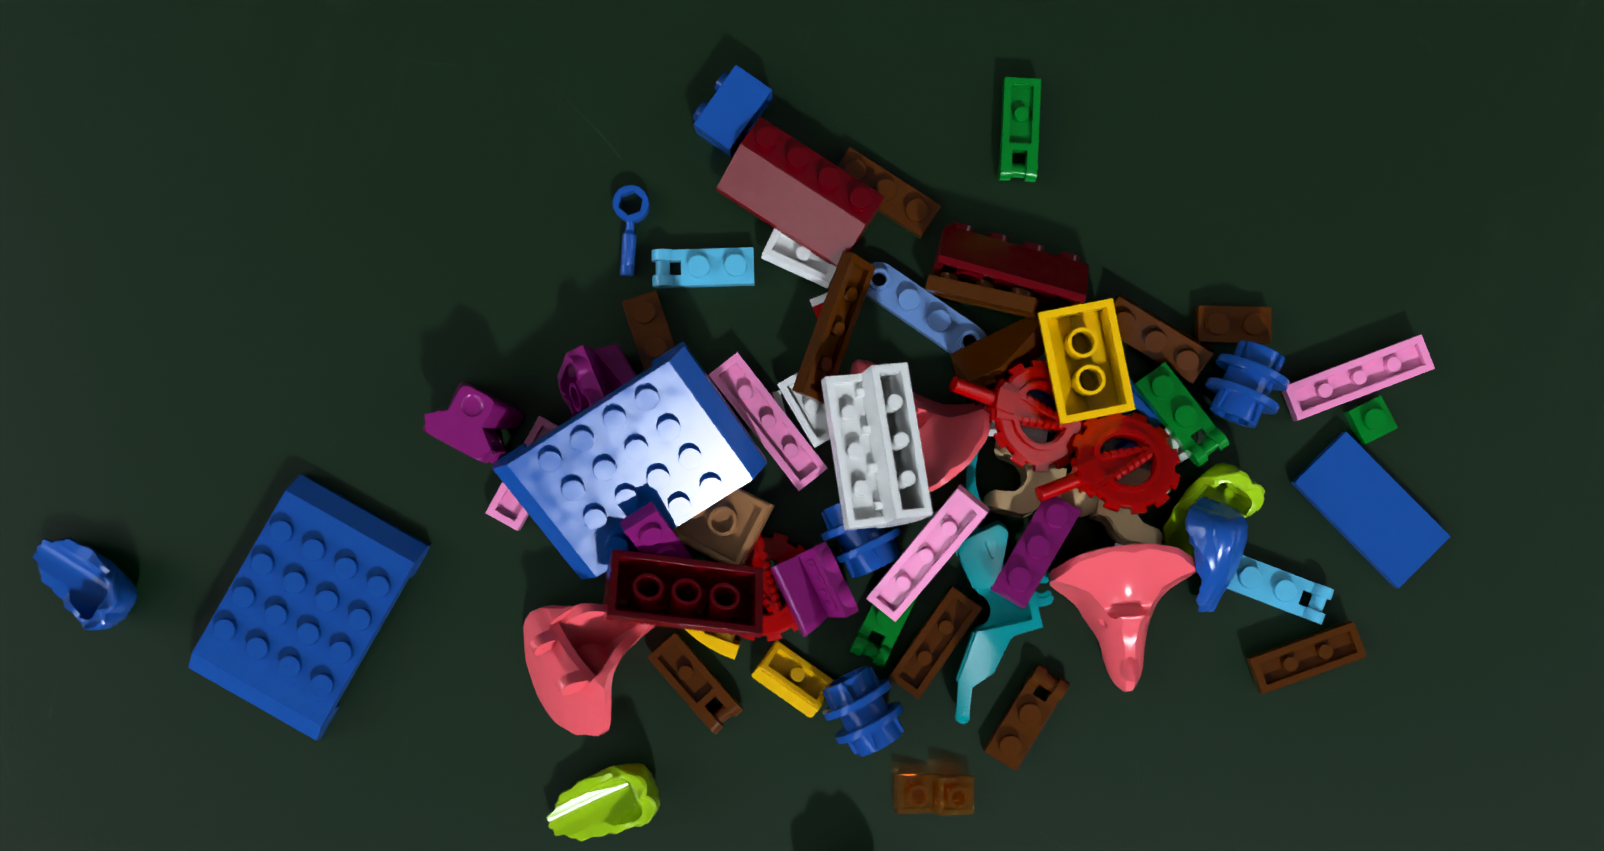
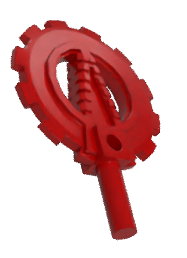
[949,360,1087,472]
[1035,412,1180,514]
[739,532,806,642]

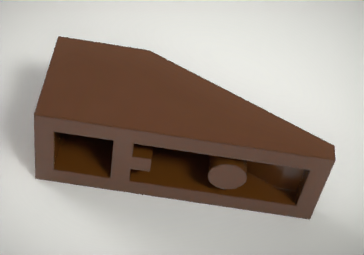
[950,306,1052,406]

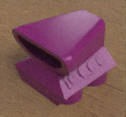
[557,344,637,417]
[422,382,525,464]
[770,542,859,637]

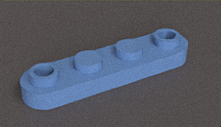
[866,262,987,354]

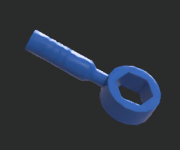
[612,185,650,277]

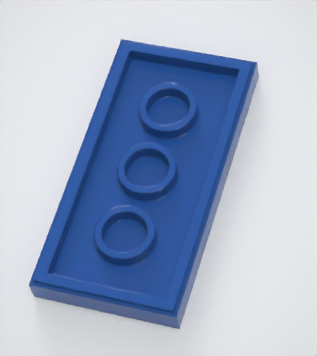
[1290,431,1451,588]

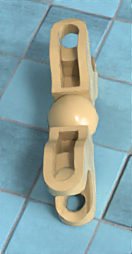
[983,442,1172,545]

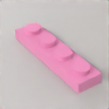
[1282,334,1435,421]
[709,352,828,491]
[866,485,990,622]

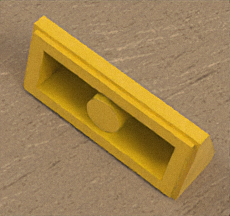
[751,640,834,718]

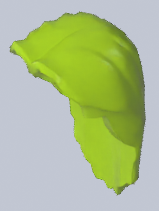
[1162,462,1265,558]
[546,763,660,841]

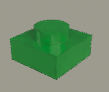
[1343,395,1398,445]

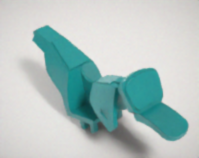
[927,452,1054,724]

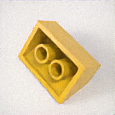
[1037,298,1136,424]

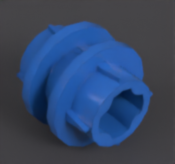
[1205,340,1290,428]
[820,502,902,578]
[822,666,904,757]

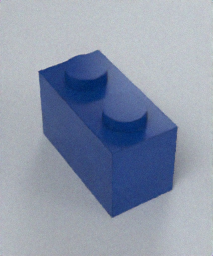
[693,65,773,158]

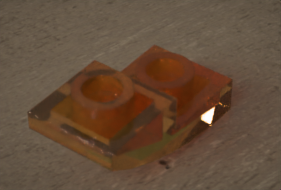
[894,774,974,816]

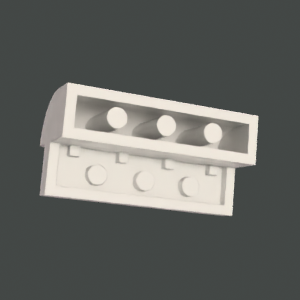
[821,362,933,531]

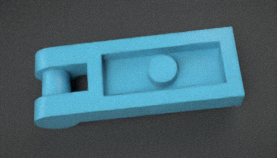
[651,247,755,288]
[1227,555,1334,625]

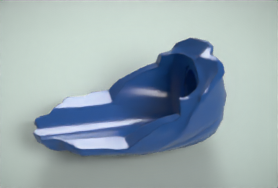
[1185,496,1248,612]
[33,538,138,631]

